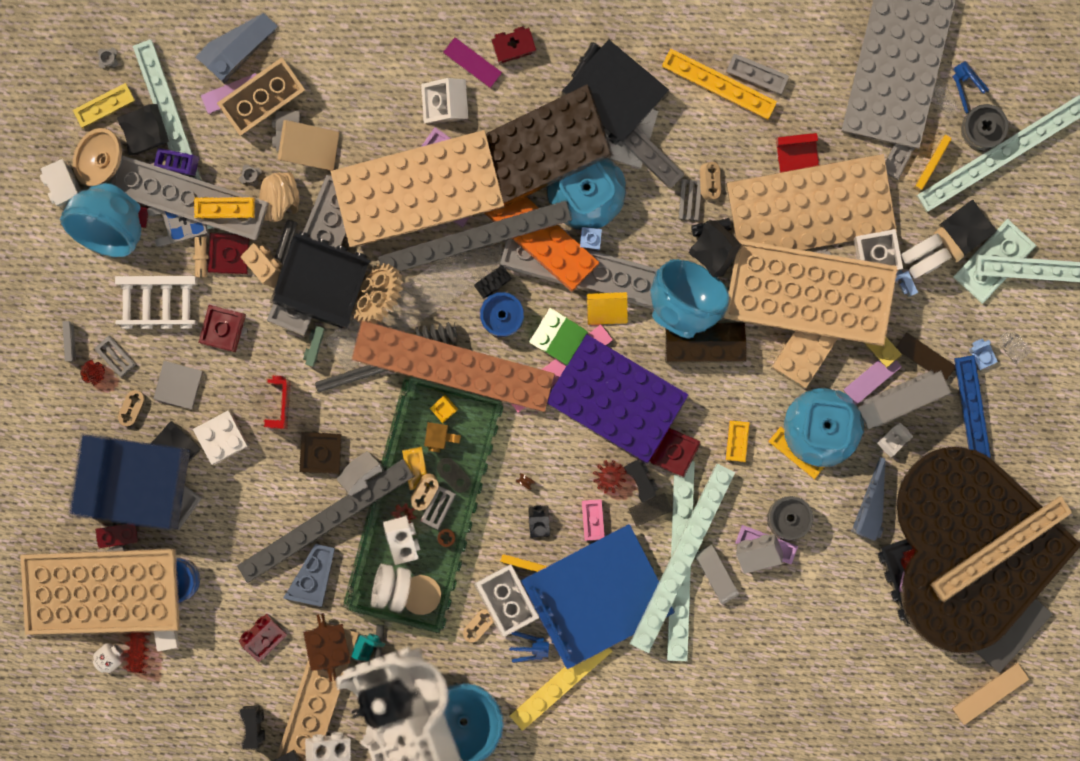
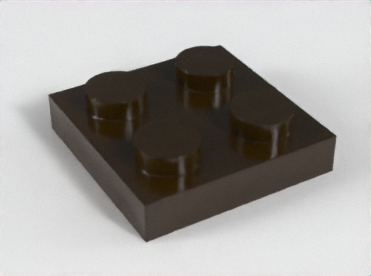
[299,432,342,474]

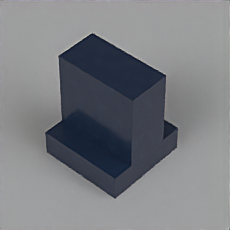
[69,434,190,530]

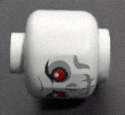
[93,643,123,673]

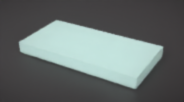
[953,219,1037,304]

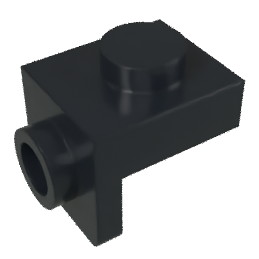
[528,505,550,538]

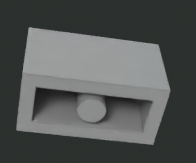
[736,534,783,574]

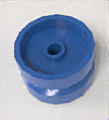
[480,292,524,337]
[176,558,200,603]

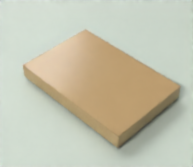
[278,120,339,171]

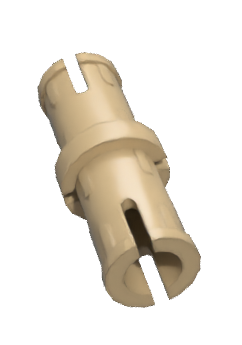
[193,237,208,277]

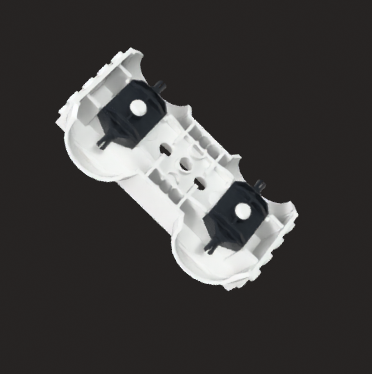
[336,647,461,761]

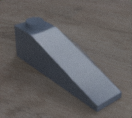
[195,13,278,84]
[851,457,885,541]

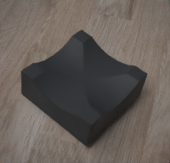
[117,104,169,155]
[939,199,997,256]
[688,220,742,277]
[150,421,202,463]
[624,459,658,503]
[239,705,265,750]

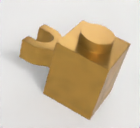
[424,422,461,452]

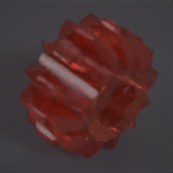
[593,460,626,493]

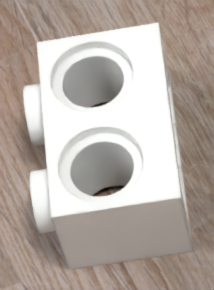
[383,516,420,565]
[305,732,351,761]

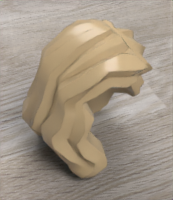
[259,172,300,222]

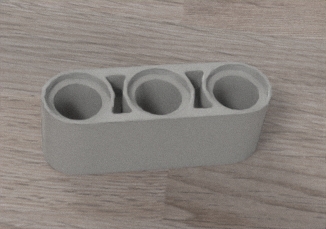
[695,545,739,605]

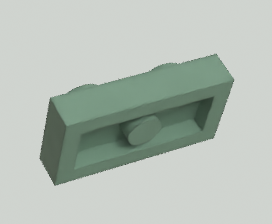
[303,326,325,367]

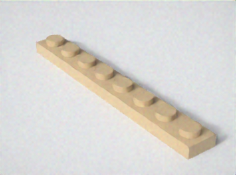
[931,496,1072,601]

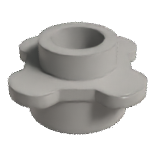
[97,48,118,68]
[239,164,262,187]

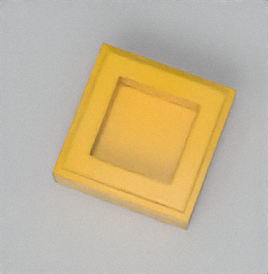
[430,395,458,423]

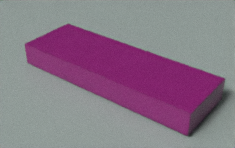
[443,37,502,89]

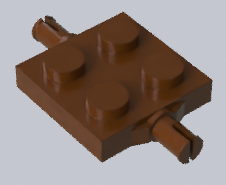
[303,613,350,682]

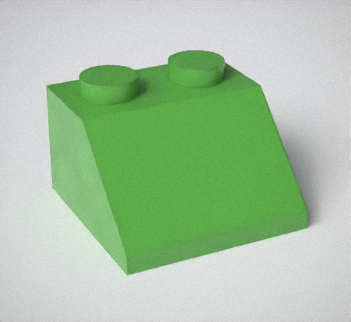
[530,308,589,365]

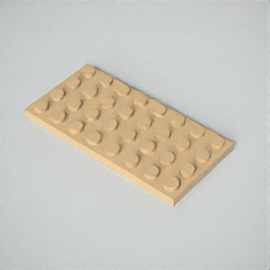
[331,130,505,248]
[726,154,897,250]
[724,240,898,346]
[20,549,180,635]

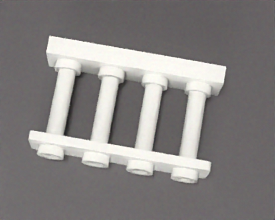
[115,276,197,329]

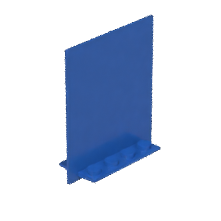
[521,524,675,669]

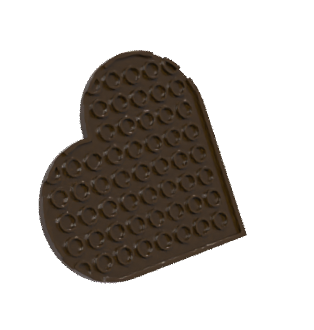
[897,447,1080,653]

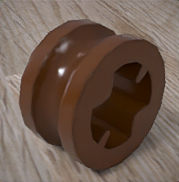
[516,473,535,490]
[437,529,455,547]

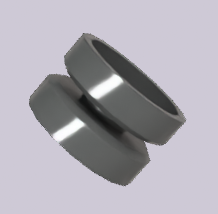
[961,104,1009,151]
[767,496,813,540]

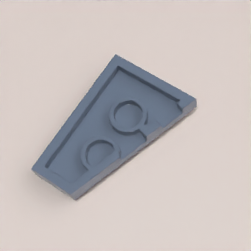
[283,544,335,607]

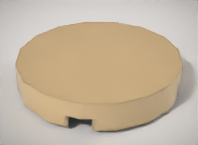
[405,575,441,615]

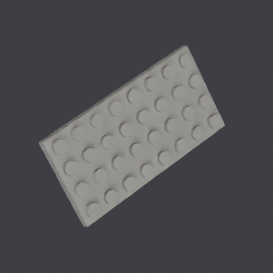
[841,0,956,149]

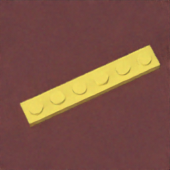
[509,648,612,731]

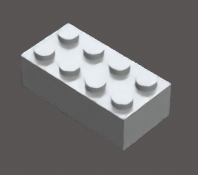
[858,370,951,429]

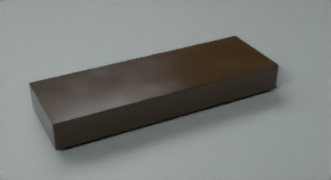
[896,332,955,381]

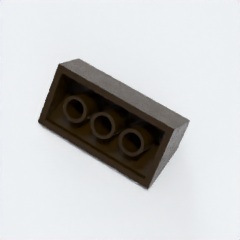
[665,323,746,363]

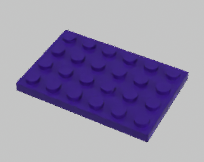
[547,334,689,464]

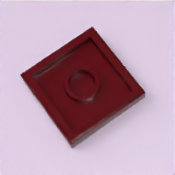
[208,233,250,275]
[198,305,246,353]
[649,428,701,478]

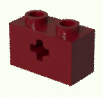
[491,26,537,64]

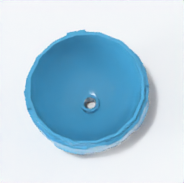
[547,158,626,230]
[60,183,141,257]
[650,259,729,338]
[784,388,864,467]
[443,684,503,761]

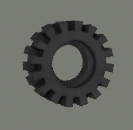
[474,266,512,299]

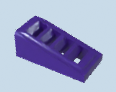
[154,148,199,176]

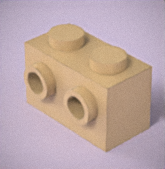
[241,243,282,288]

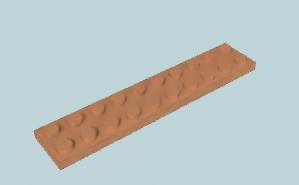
[351,321,555,412]

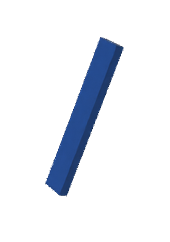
[954,355,991,458]

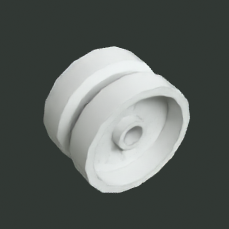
[901,233,952,279]
[371,564,411,613]

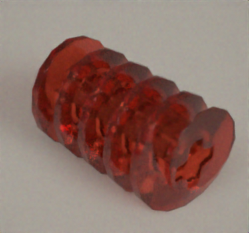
[122,631,151,673]

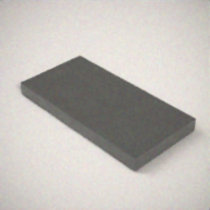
[975,599,1053,673]

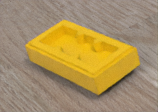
[725,420,750,462]
[402,447,429,490]

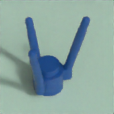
[952,61,989,113]
[509,631,549,663]

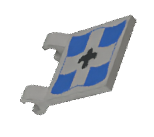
[147,207,208,247]

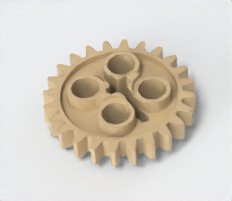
[351,263,403,324]

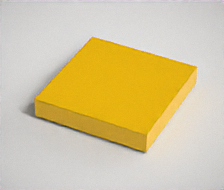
[587,292,628,325]

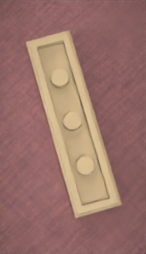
[952,663,1029,725]

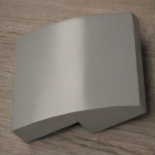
[337,451,383,496]

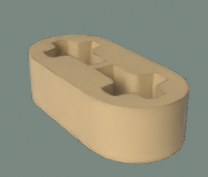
[700,161,721,200]
[933,227,965,263]
[118,390,145,426]
[411,474,439,511]
[463,609,493,642]

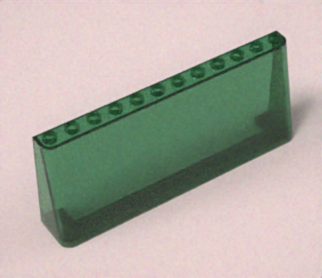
[343,376,503,634]

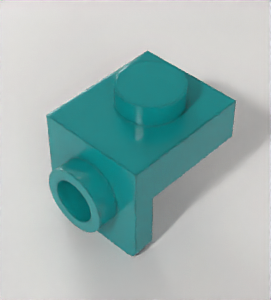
[351,633,385,661]

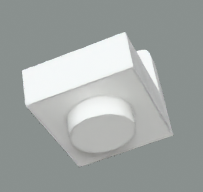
[877,423,913,457]

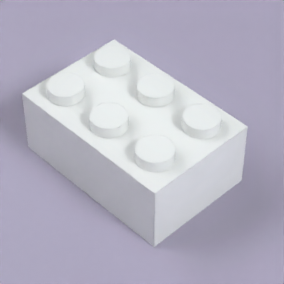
[474,564,539,637]

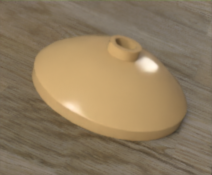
[73,128,122,187]

